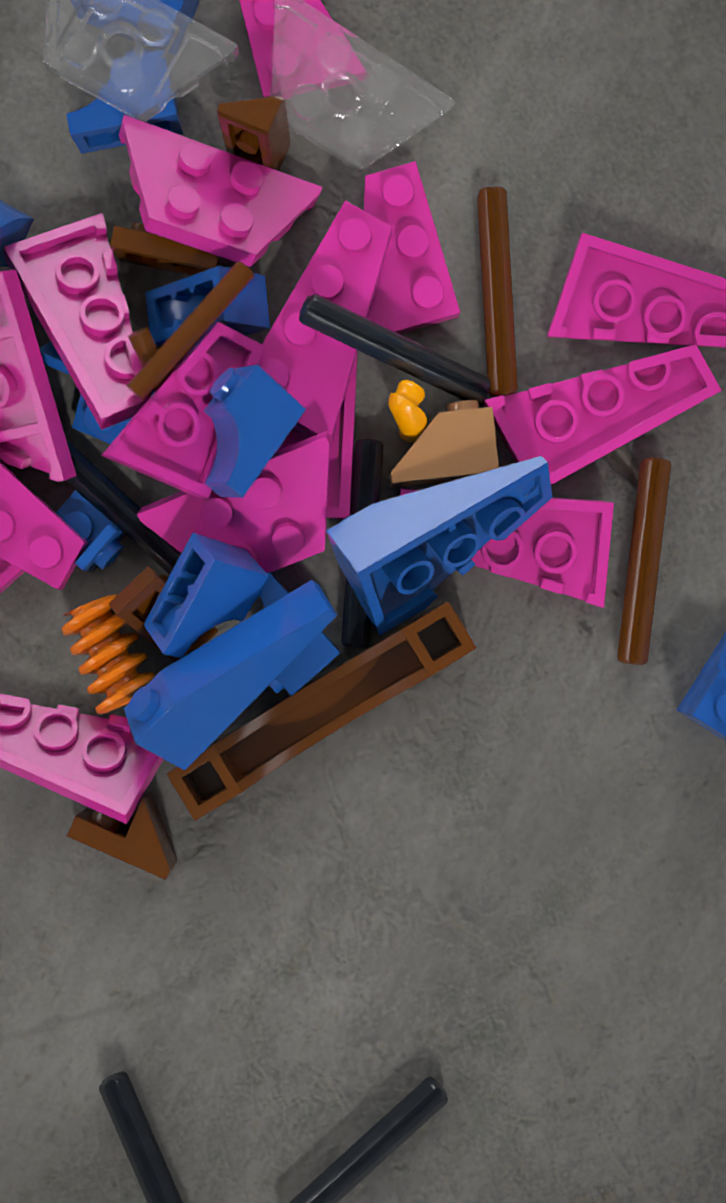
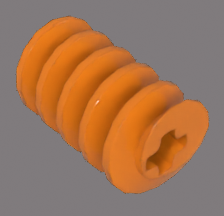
[61,594,156,714]

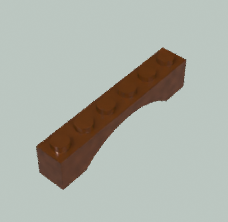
[166,601,477,821]

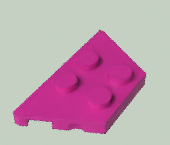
[119,115,322,267]
[0,269,77,482]
[137,431,331,573]

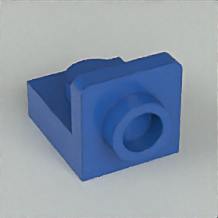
[56,490,126,572]

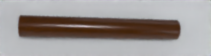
[127,261,255,401]

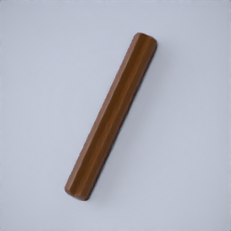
[477,186,518,397]
[617,457,671,665]

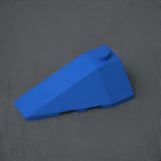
[326,456,553,635]
[124,580,337,770]

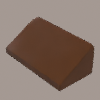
[217,96,291,171]

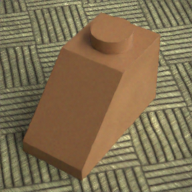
[389,400,499,488]

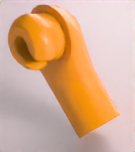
[388,379,427,442]

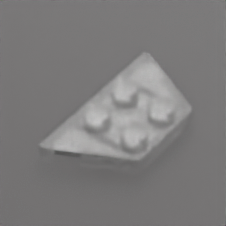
[43,0,240,122]
[270,0,456,172]

